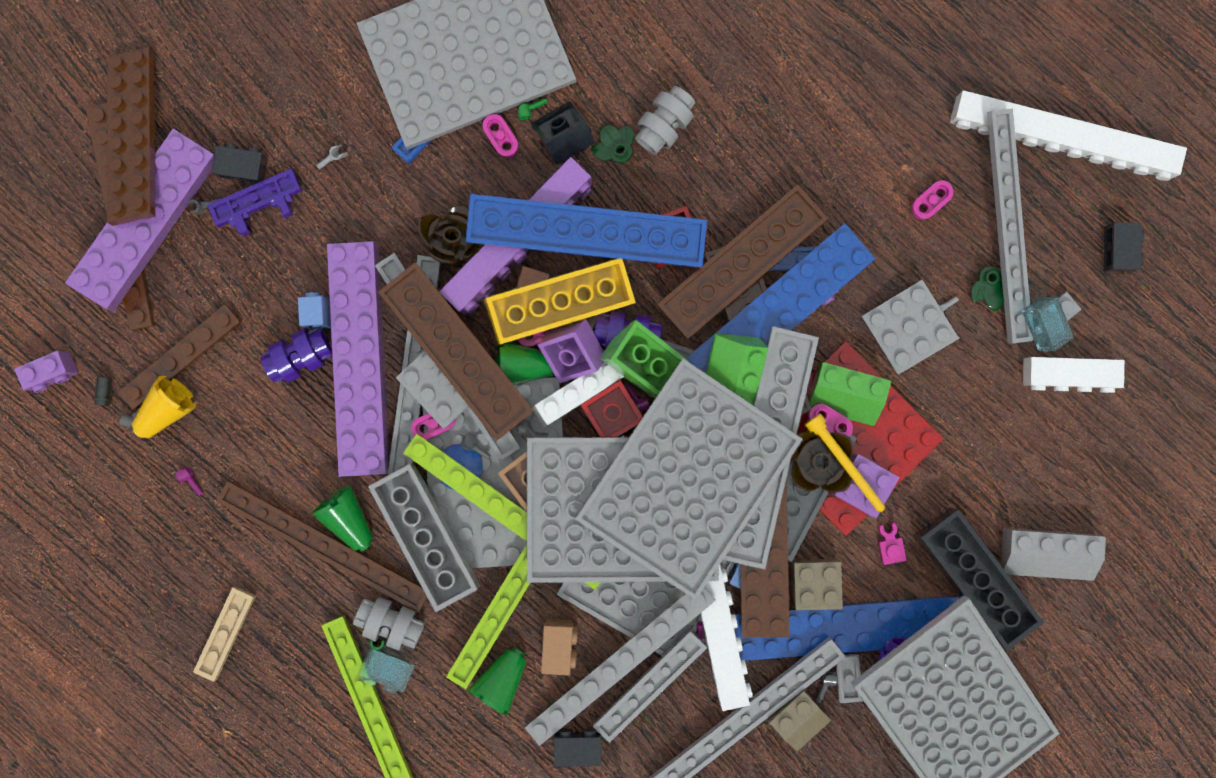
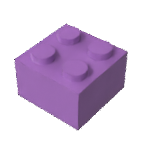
[537,318,604,383]
[830,453,900,518]

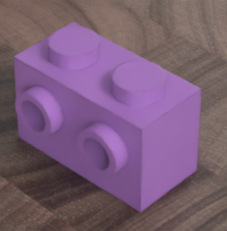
[14,351,78,393]

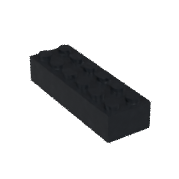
[914,507,1044,651]

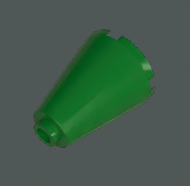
[495,342,554,385]
[312,485,373,551]
[468,647,527,716]

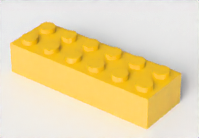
[484,259,635,344]

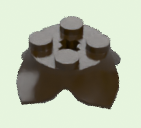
[418,204,484,266]
[791,431,853,493]

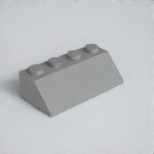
[1001,528,1106,581]

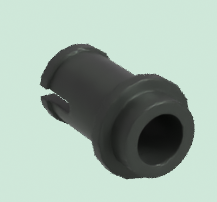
[92,377,112,406]

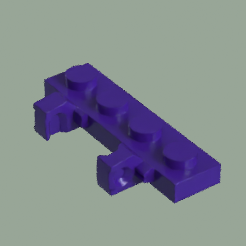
[207,168,302,237]

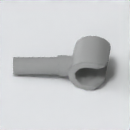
[317,144,348,169]
[939,296,959,313]

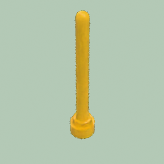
[805,414,885,512]

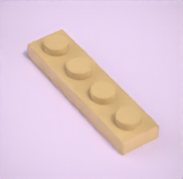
[193,586,256,682]

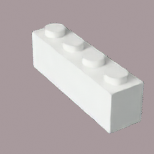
[1023,357,1124,393]
[532,362,624,428]

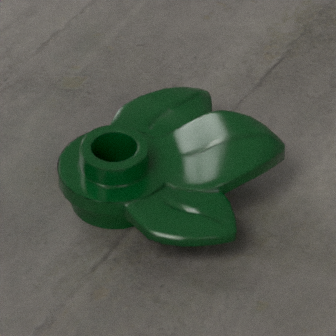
[591,125,635,164]
[970,266,1004,311]

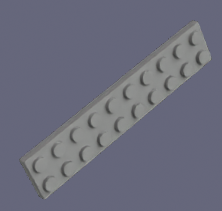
[723,326,819,569]

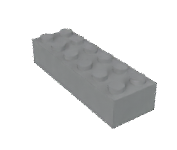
[368,463,481,612]

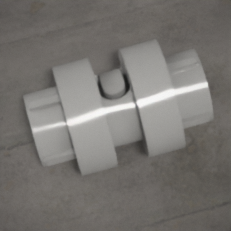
[635,86,695,155]
[353,597,425,651]

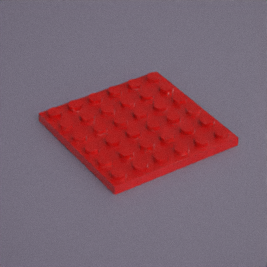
[790,341,943,536]

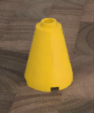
[132,375,197,438]

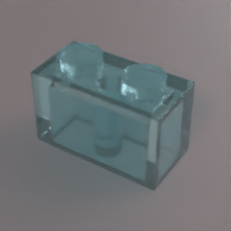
[1021,297,1074,351]
[358,648,415,695]

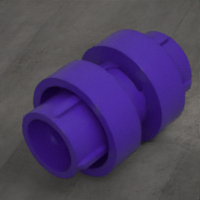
[594,310,662,349]
[261,328,332,383]

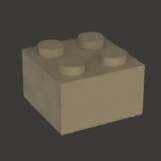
[790,559,843,610]

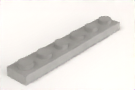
[593,629,707,743]

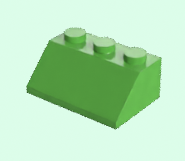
[600,320,689,398]
[705,333,768,405]
[809,362,891,426]

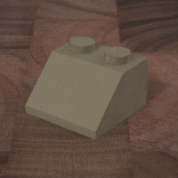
[767,690,831,751]

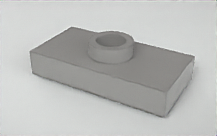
[835,653,863,703]

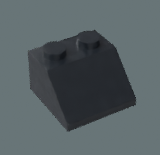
[531,101,595,165]

